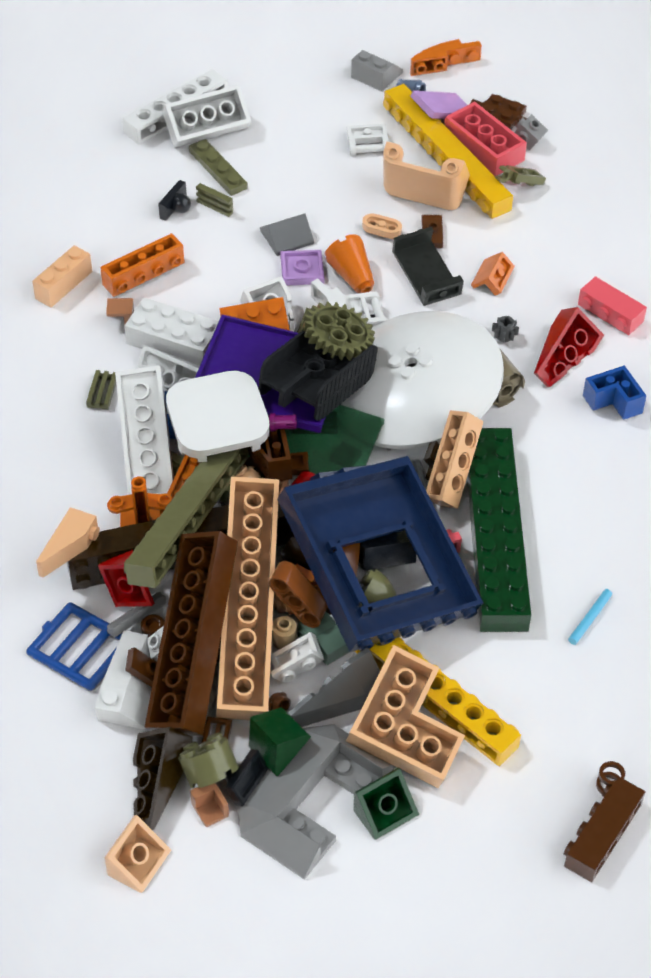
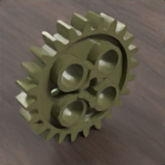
[302,301,375,361]

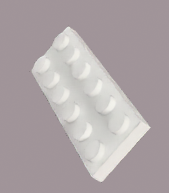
[115,365,174,495]

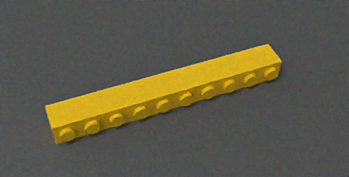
[383,84,513,219]

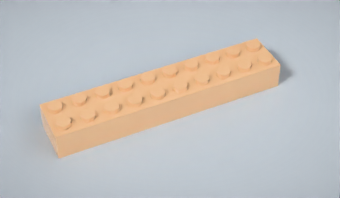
[216,476,279,720]

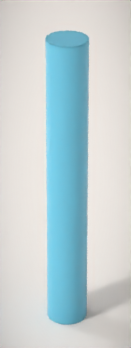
[568,589,613,645]

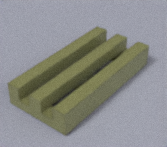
[196,183,233,217]
[86,370,116,410]

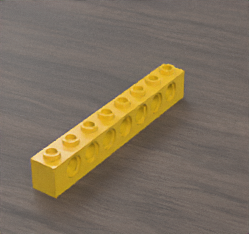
[354,637,521,767]

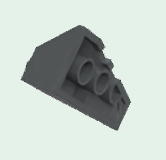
[288,648,380,727]

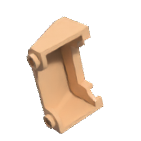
[383,142,470,210]

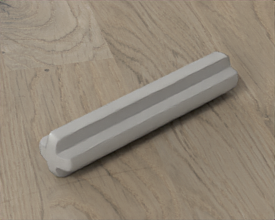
[107,592,166,637]

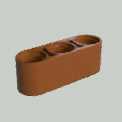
[269,561,328,628]

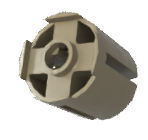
[492,349,525,408]

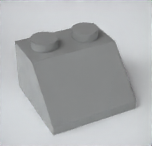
[351,50,403,91]

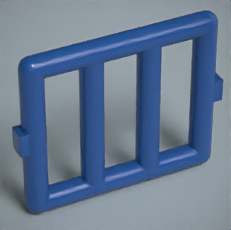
[26,602,123,690]

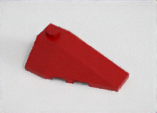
[534,307,604,387]

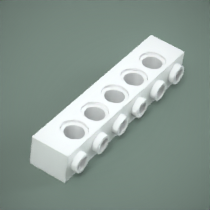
[123,69,228,145]

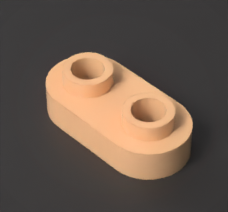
[362,213,402,239]

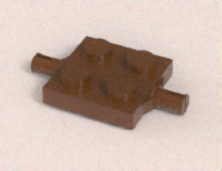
[470,94,527,130]

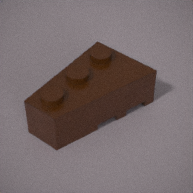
[248,429,292,481]

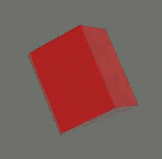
[98,550,155,607]

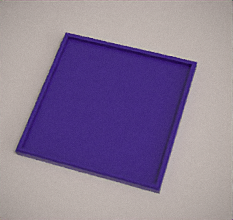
[195,315,326,433]

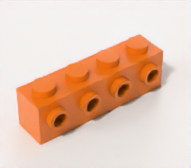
[100,233,184,297]

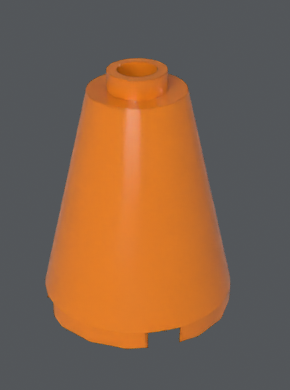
[325,234,374,293]

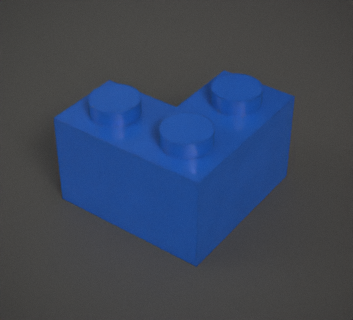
[582,365,647,420]

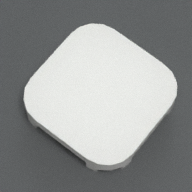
[166,371,269,462]

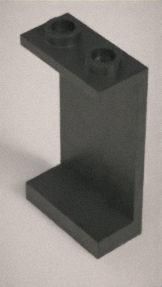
[392,227,464,306]

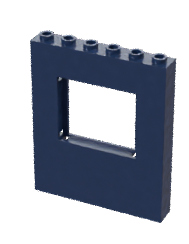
[277,456,483,652]

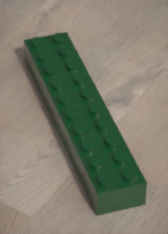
[467,428,531,632]

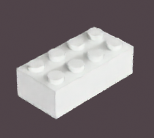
[162,85,251,148]
[124,297,219,366]

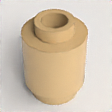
[272,616,297,650]

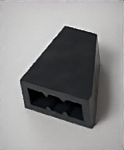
[358,532,416,571]

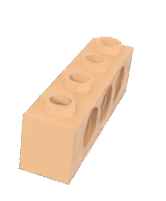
[426,410,484,509]

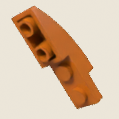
[410,39,482,76]

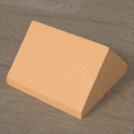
[104,815,171,892]

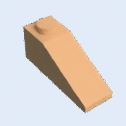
[36,507,100,577]

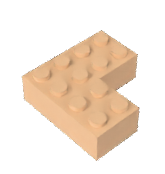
[346,645,465,788]

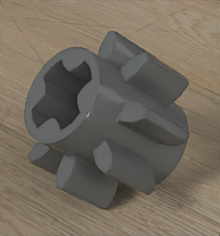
[492,316,519,342]

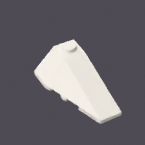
[240,276,295,332]
[137,345,200,391]
[95,630,152,730]

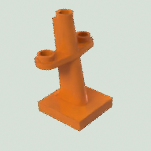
[107,476,173,527]

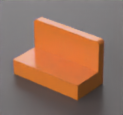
[471,251,515,296]

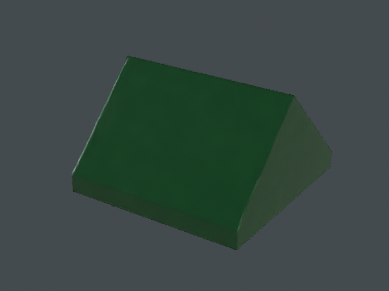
[248,707,311,776]
[353,768,419,840]

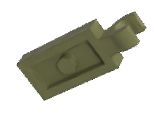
[495,165,546,186]

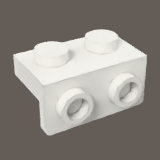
[270,632,324,683]

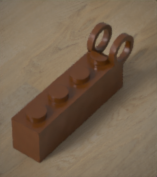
[563,761,646,883]

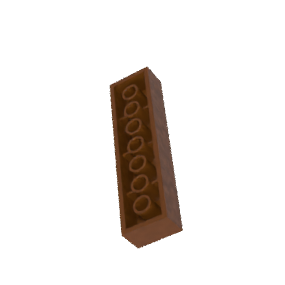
[144,531,238,736]

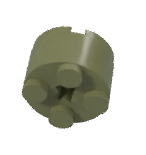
[178,732,239,788]

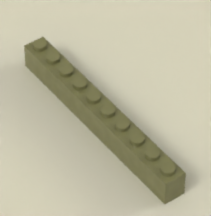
[124,447,249,588]

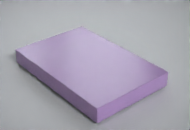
[411,90,467,119]

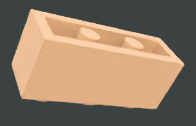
[32,245,92,308]

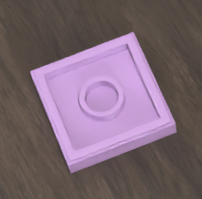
[280,249,324,286]

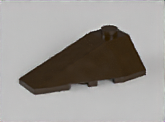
[133,727,193,830]

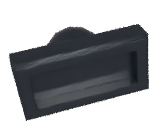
[158,180,191,221]
[225,749,268,806]

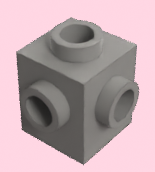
[514,114,548,151]

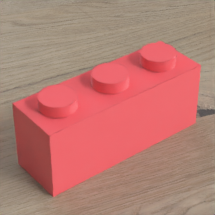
[578,276,647,335]

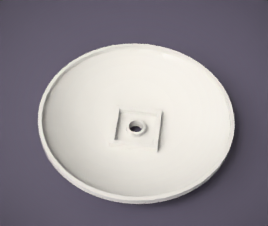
[333,311,504,449]

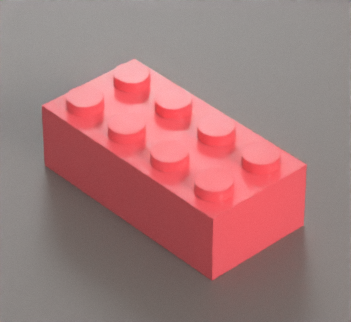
[445,102,527,177]

